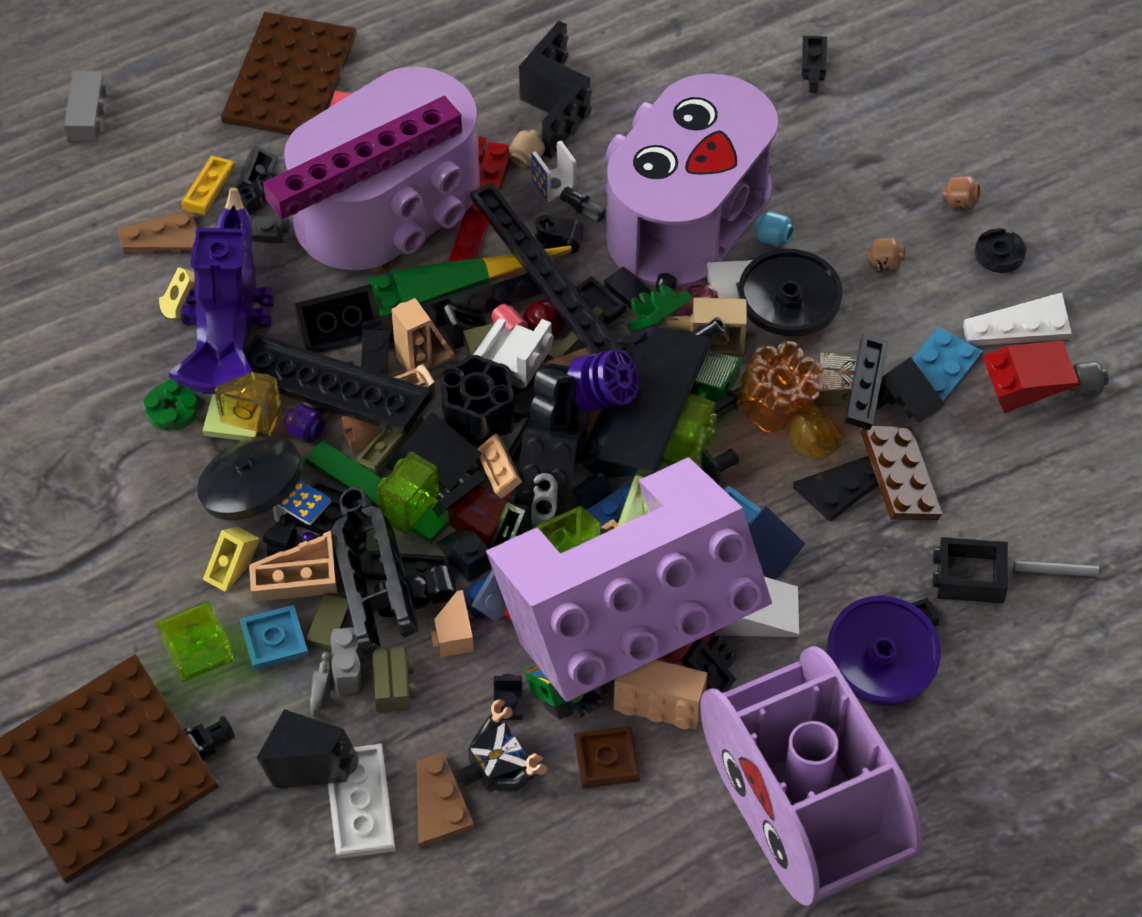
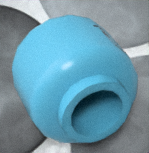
[754,211,794,248]

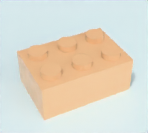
[614,660,708,730]

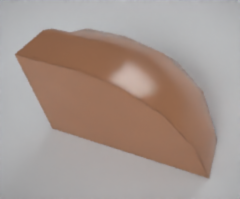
[341,416,382,452]

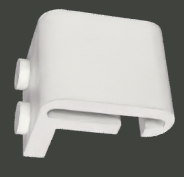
[473,319,554,388]

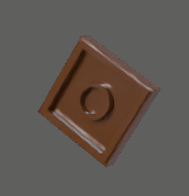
[574,726,640,789]

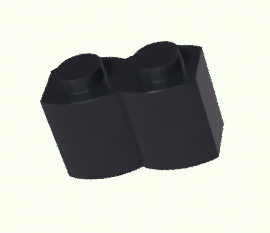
[530,368,575,430]

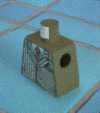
[816,350,857,406]

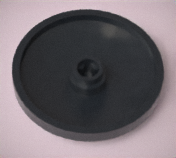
[738,249,843,337]
[197,435,303,520]

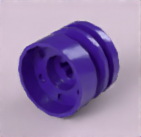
[567,349,639,412]

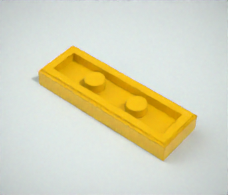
[181,156,235,215]

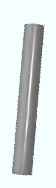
[1014,561,1099,577]

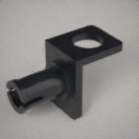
[701,448,739,485]

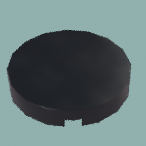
[975,228,1027,273]

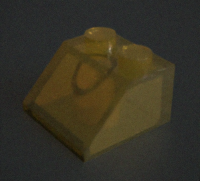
[215,372,282,435]

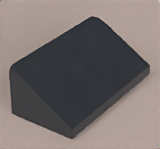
[235,145,278,191]

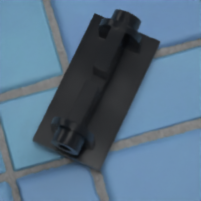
[239,171,277,215]

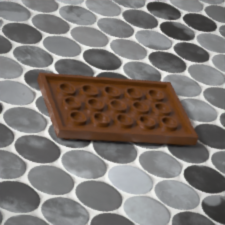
[221,12,357,135]

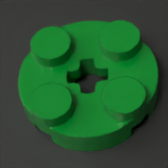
[143,379,198,431]

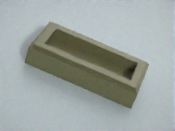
[306,593,350,650]

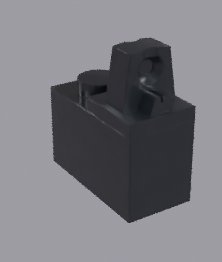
[876,357,945,423]

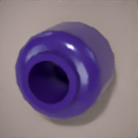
[284,404,325,443]

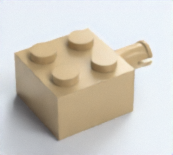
[666,297,747,356]

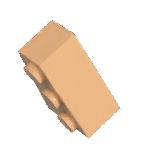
[392,298,456,372]
[249,530,337,602]

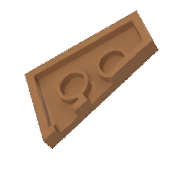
[117,211,197,254]
[416,752,474,849]

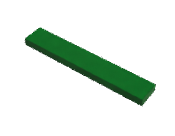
[304,440,448,544]

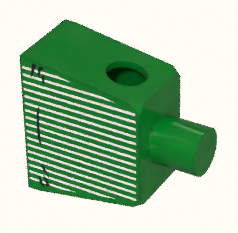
[689,349,741,409]

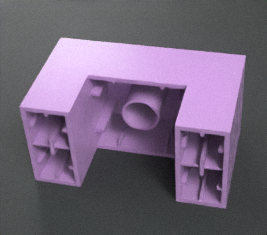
[486,457,773,702]

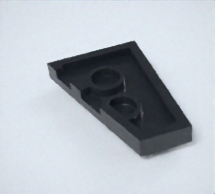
[793,456,878,522]

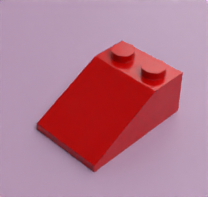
[983,341,1080,413]

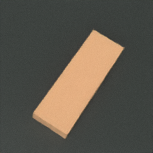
[477,434,522,499]

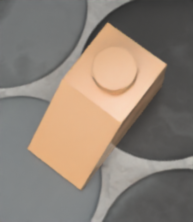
[430,590,474,658]

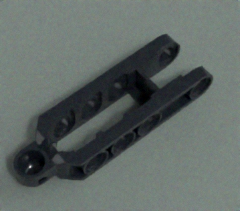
[331,487,419,654]

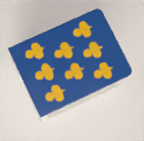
[531,141,577,203]
[273,480,331,538]

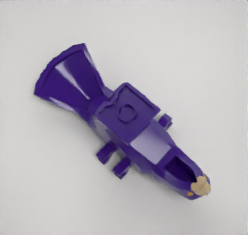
[169,188,274,394]

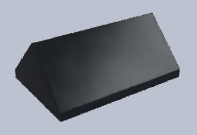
[295,284,379,352]

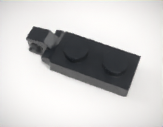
[802,35,827,93]

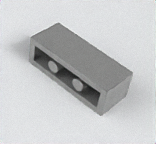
[64,71,109,143]

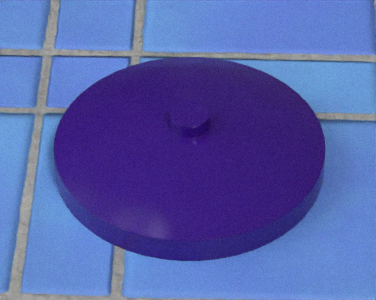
[827,595,941,706]

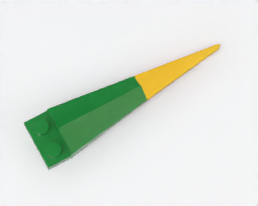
[367,246,572,317]

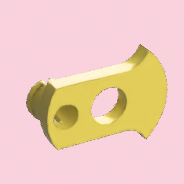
[159,268,196,319]

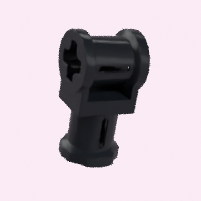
[183,716,235,761]

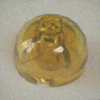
[788,406,842,460]

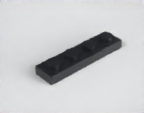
[844,334,888,430]

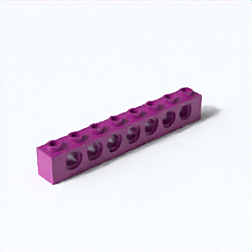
[263,95,462,220]

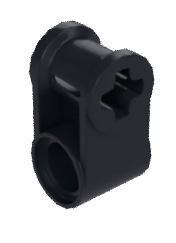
[534,215,584,253]

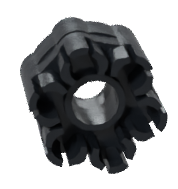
[440,355,515,448]

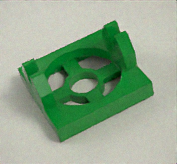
[626,285,692,333]

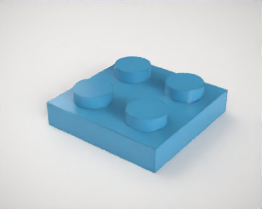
[239,605,309,671]

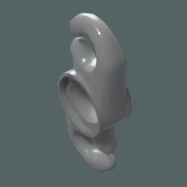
[531,473,558,537]
[310,652,331,718]

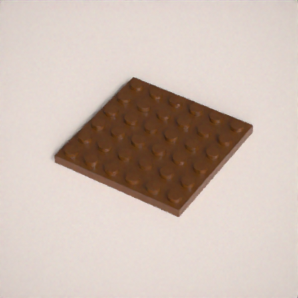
[0,654,219,884]

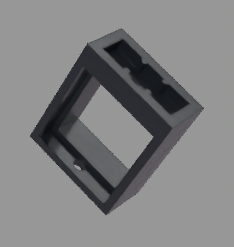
[932,537,1008,603]

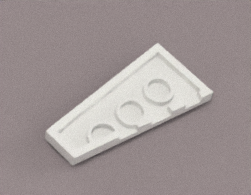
[963,293,1072,346]

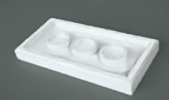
[328,744,396,859]

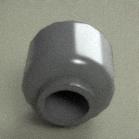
[1070,361,1109,397]

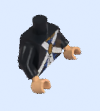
[459,700,547,792]

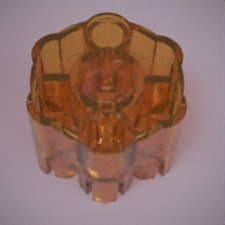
[736,341,823,432]

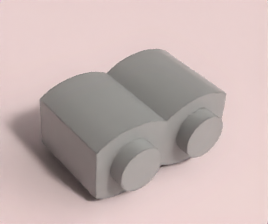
[330,627,362,695]

